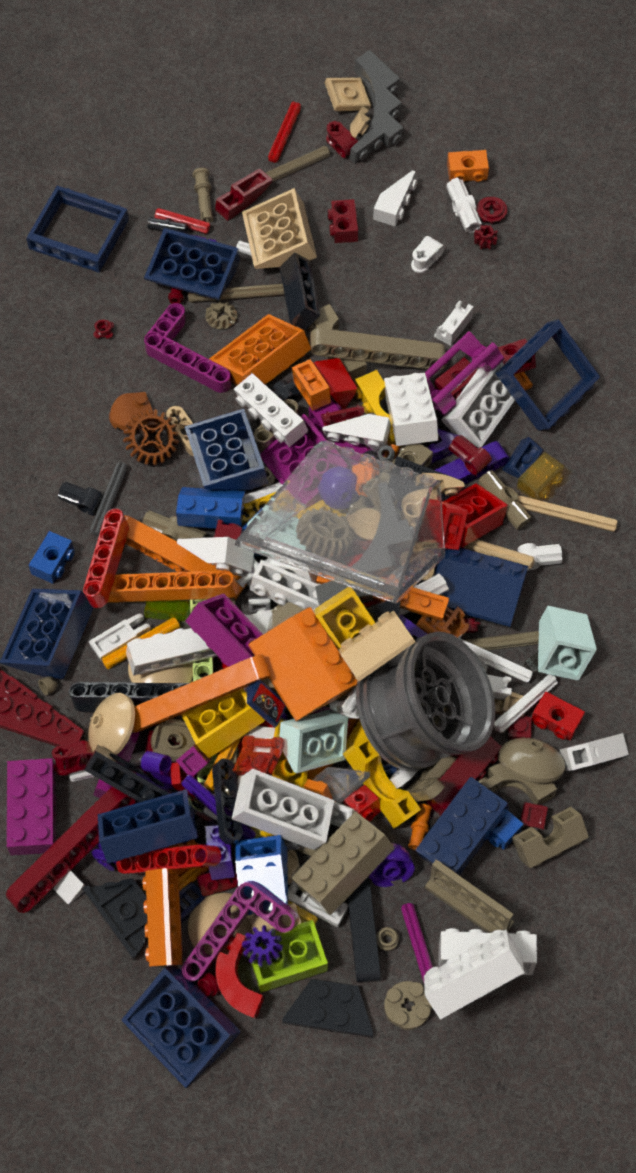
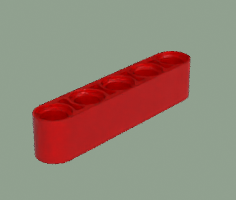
[83,509,129,608]
[116,845,221,874]

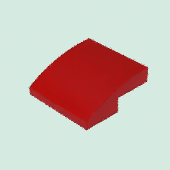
[415,498,468,550]

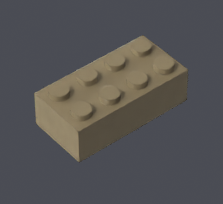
[291,811,395,916]

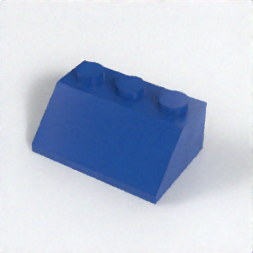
[176,487,245,528]

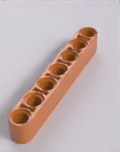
[124,515,247,601]
[107,570,239,603]
[132,654,271,733]

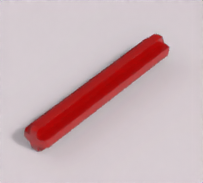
[268,101,301,163]

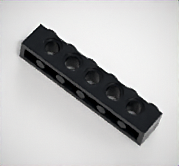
[84,745,215,839]

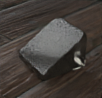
[523,652,546,681]

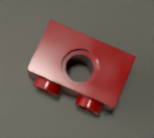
[531,691,585,741]

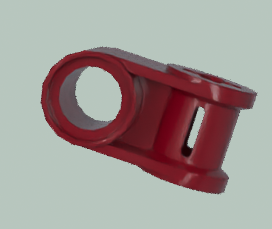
[326,121,358,158]
[52,740,93,776]

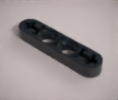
[212,758,243,845]

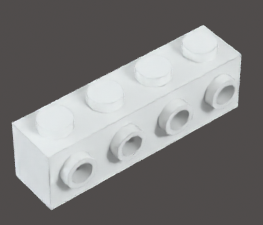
[234,373,308,447]
[250,560,319,612]

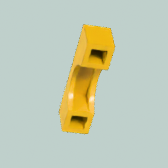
[355,370,403,448]
[343,736,421,828]

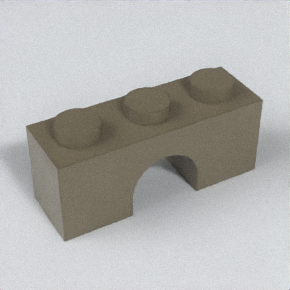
[512,807,589,868]

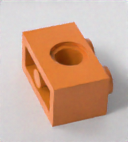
[447,150,489,182]

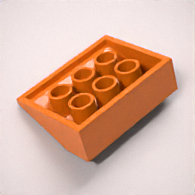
[209,314,311,386]
[248,607,357,721]

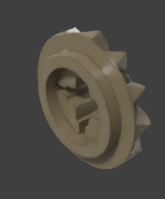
[205,300,237,329]

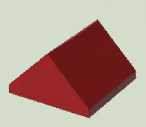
[313,358,357,409]

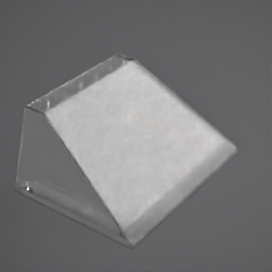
[235,440,445,604]

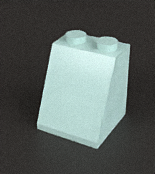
[538,606,597,681]

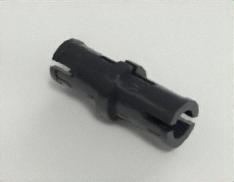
[147,217,188,234]

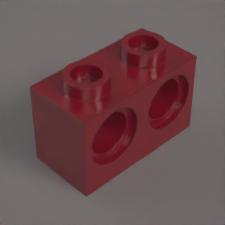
[328,199,358,243]

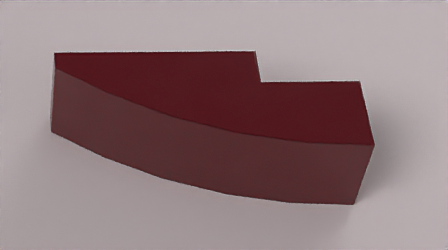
[215,168,273,221]

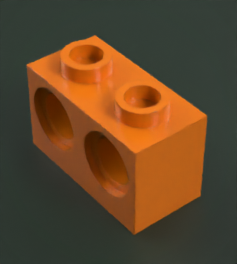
[292,359,331,411]

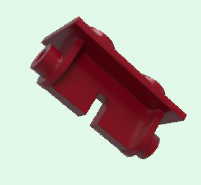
[321,405,365,427]
[197,863,238,896]

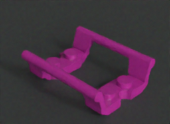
[425,331,504,416]

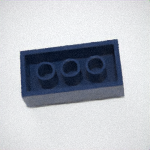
[416,776,509,876]
[97,789,198,863]

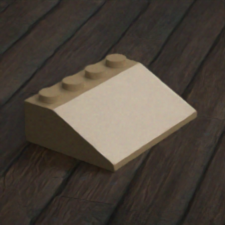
[242,188,317,269]

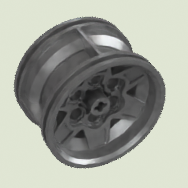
[356,632,495,771]

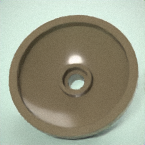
[498,738,566,783]

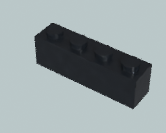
[280,252,321,330]

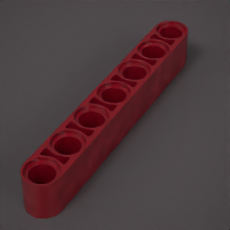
[6,787,135,913]

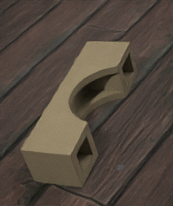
[308,304,367,380]

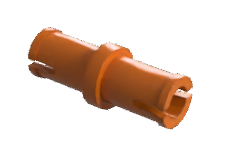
[408,804,432,851]

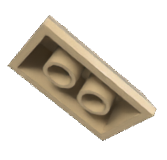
[338,611,415,681]

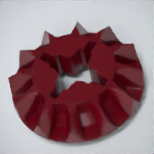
[476,197,507,224]

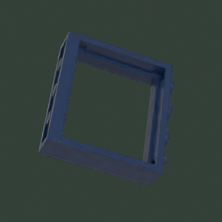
[26,186,129,273]
[495,319,600,430]

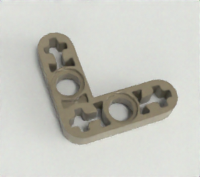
[406,755,456,802]

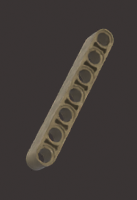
[310,328,447,370]

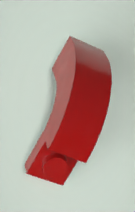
[216,933,265,1019]

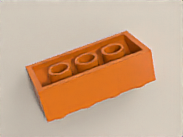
[143,868,183,966]

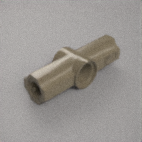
[478,470,531,530]
[142,511,207,541]

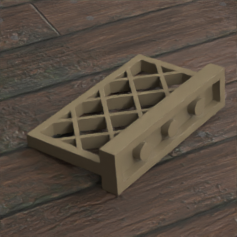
[425,860,514,933]

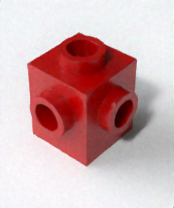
[344,785,381,822]

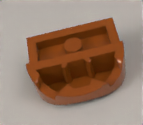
[109,392,158,435]
[416,606,469,638]

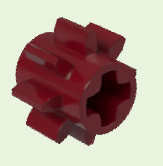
[474,225,498,250]

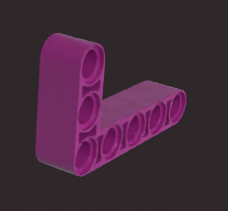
[144,303,231,393]
[182,881,299,981]

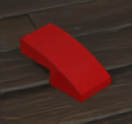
[171,762,198,797]

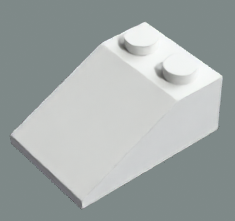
[177,537,254,576]

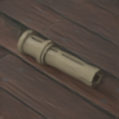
[192,168,213,223]

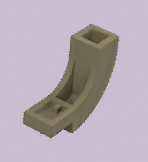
[478,763,557,805]

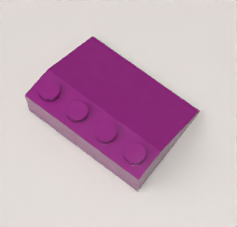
[260,414,352,510]

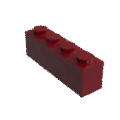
[425,736,502,816]

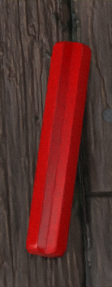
[155,208,210,234]

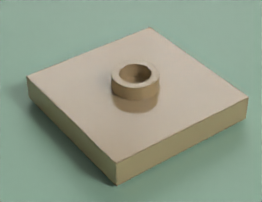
[325,78,371,111]

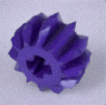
[242,925,283,967]

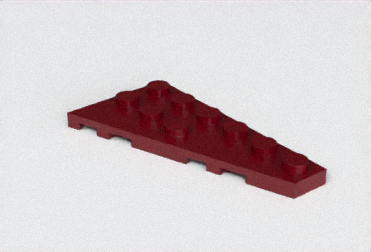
[0,668,85,747]

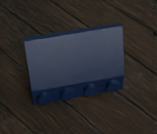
[144,228,240,300]
[185,409,268,490]
[435,547,528,627]
[0,589,94,679]
[121,965,241,1088]

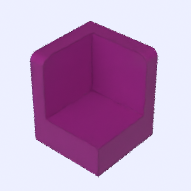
[176,744,211,776]

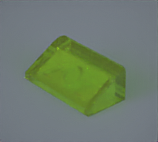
[144,600,190,622]

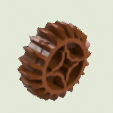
[123,409,179,465]

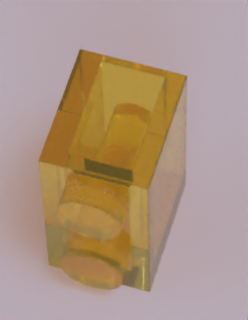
[517,452,564,500]

